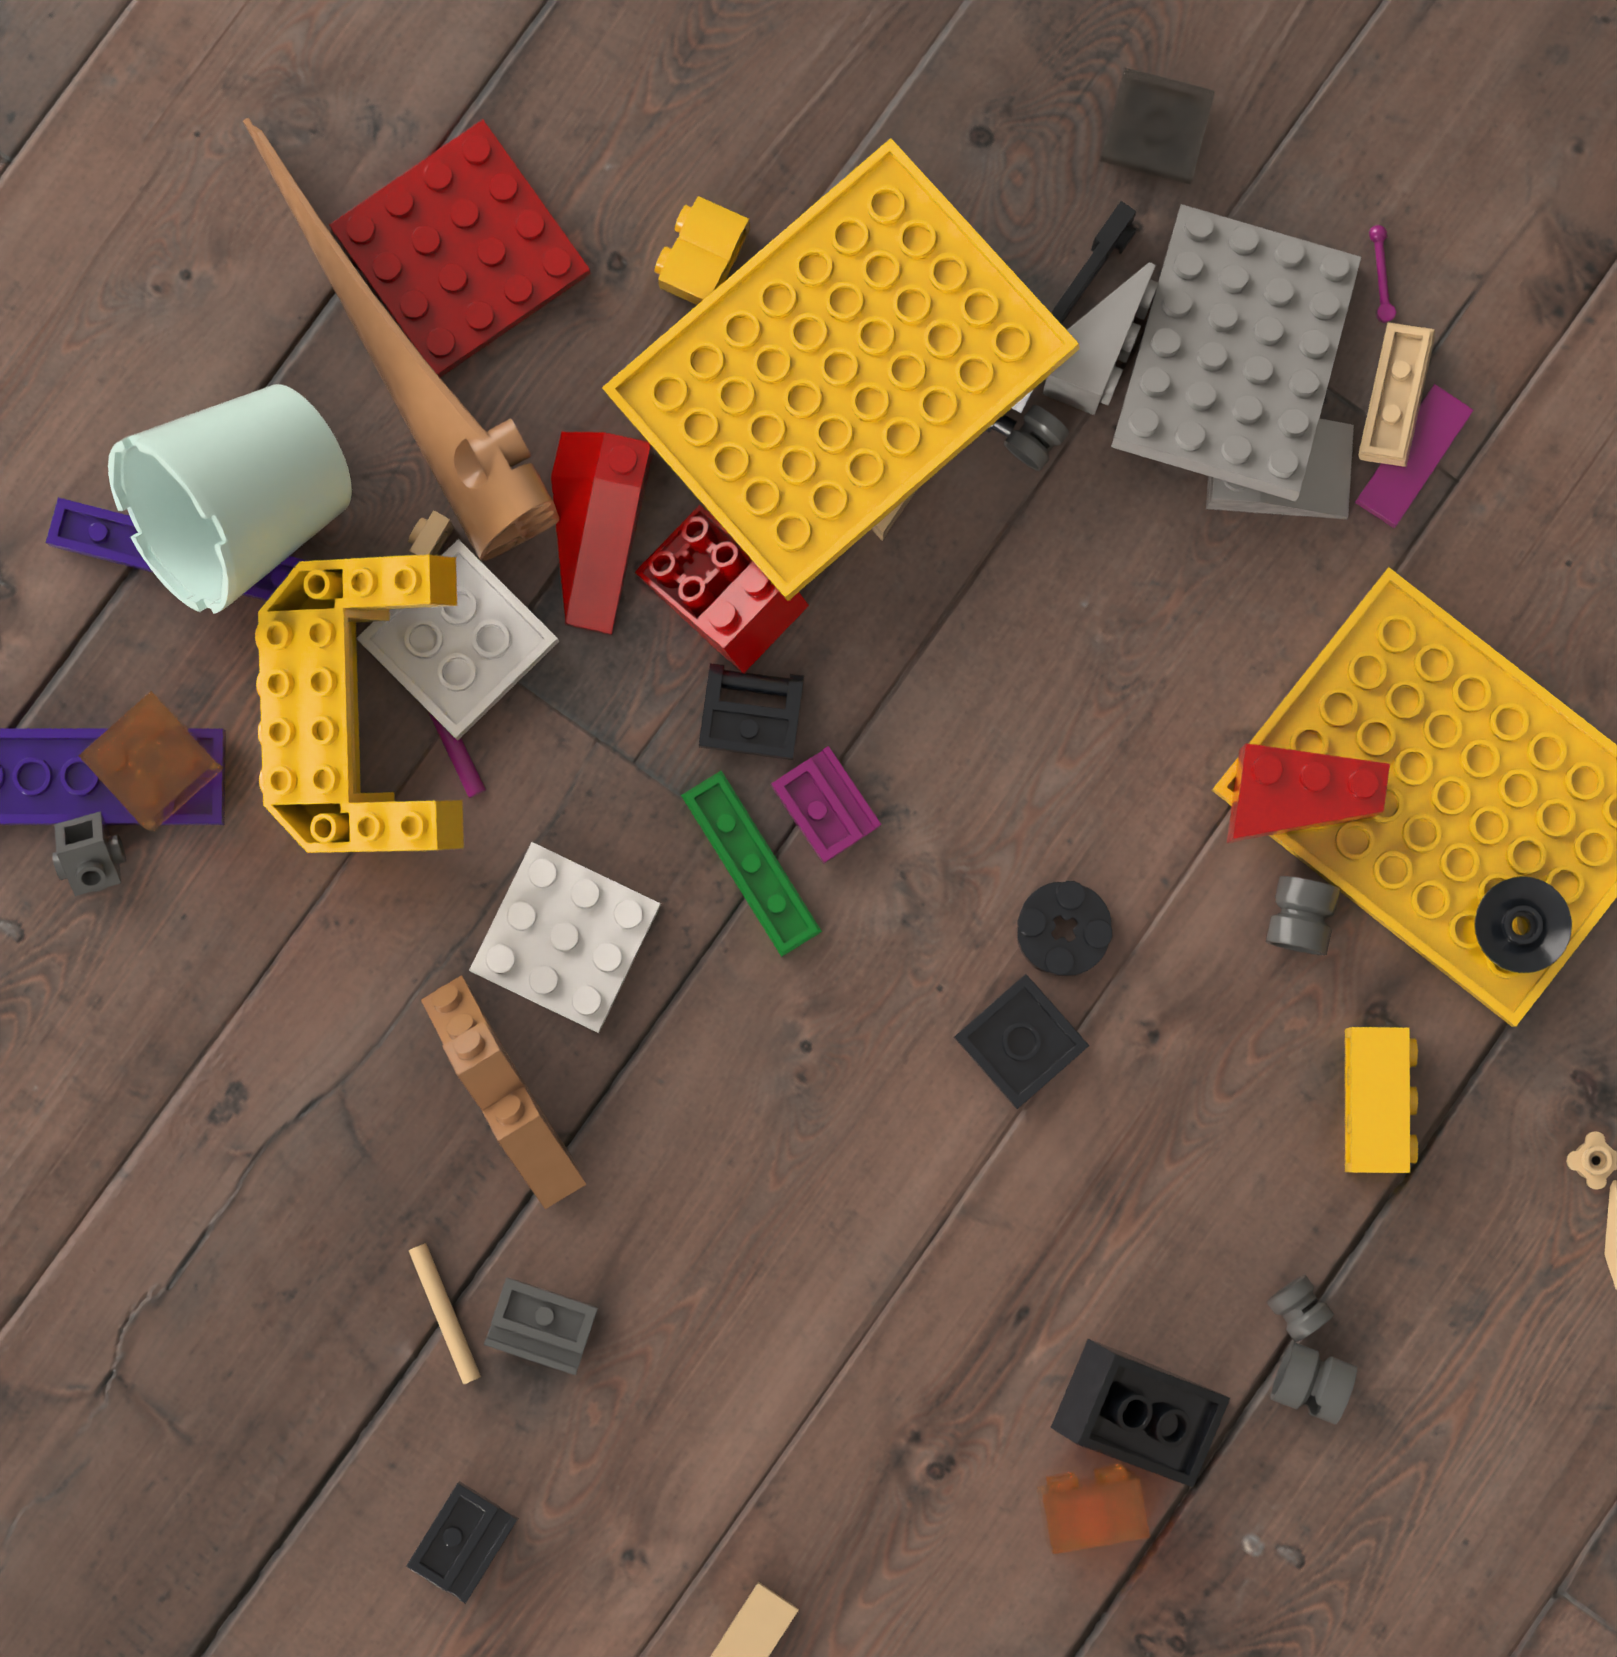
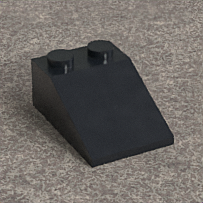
[1051,1339,1230,1487]

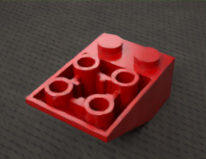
[635,505,809,674]

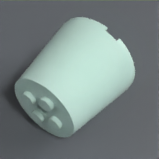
[108,384,352,614]

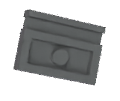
[484,1277,599,1375]

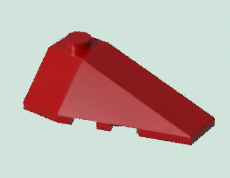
[551,431,654,635]

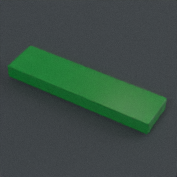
[681,771,822,958]

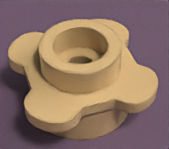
[1567,1132,1617,1189]

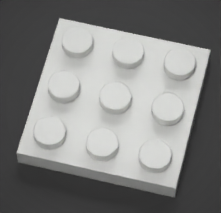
[356,539,559,741]
[469,842,661,1033]

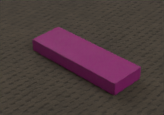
[1355,384,1474,528]

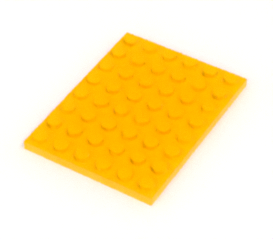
[602,138,1080,601]
[1212,567,1617,1027]

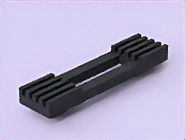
[1051,201,1137,324]

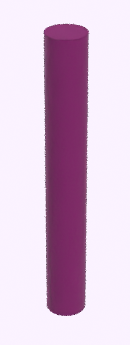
[427,710,486,798]

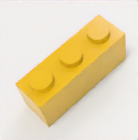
[1345,1027,1418,1173]

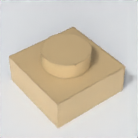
[408,510,454,555]

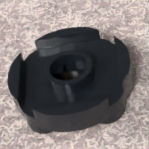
[1017,881,1113,976]

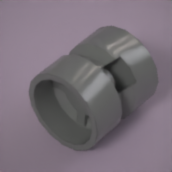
[1266,876,1341,955]
[1271,1341,1357,1425]

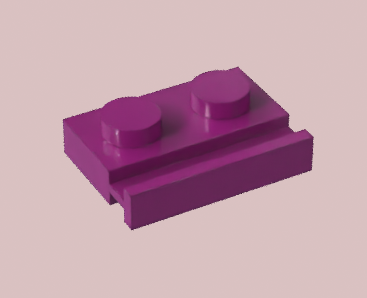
[771,746,882,864]

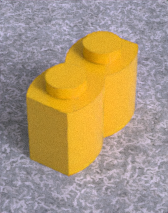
[654,196,750,305]

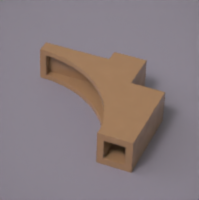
[421,975,586,1209]

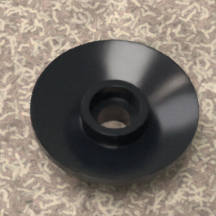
[1474,877,1572,973]

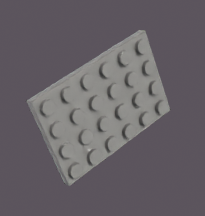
[1111,204,1361,502]

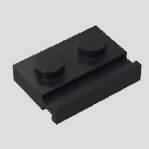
[406,1481,519,1604]

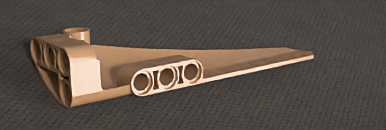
[243,118,560,562]

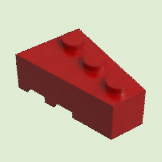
[1227,743,1390,844]

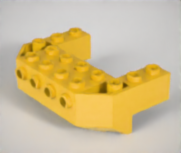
[255,555,464,853]

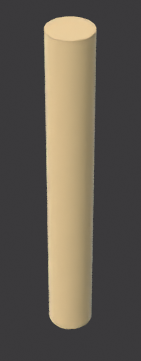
[408,1243,481,1384]

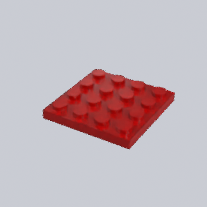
[329,119,591,378]

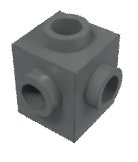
[52,811,126,896]

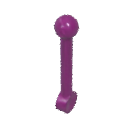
[1369,225,1396,323]

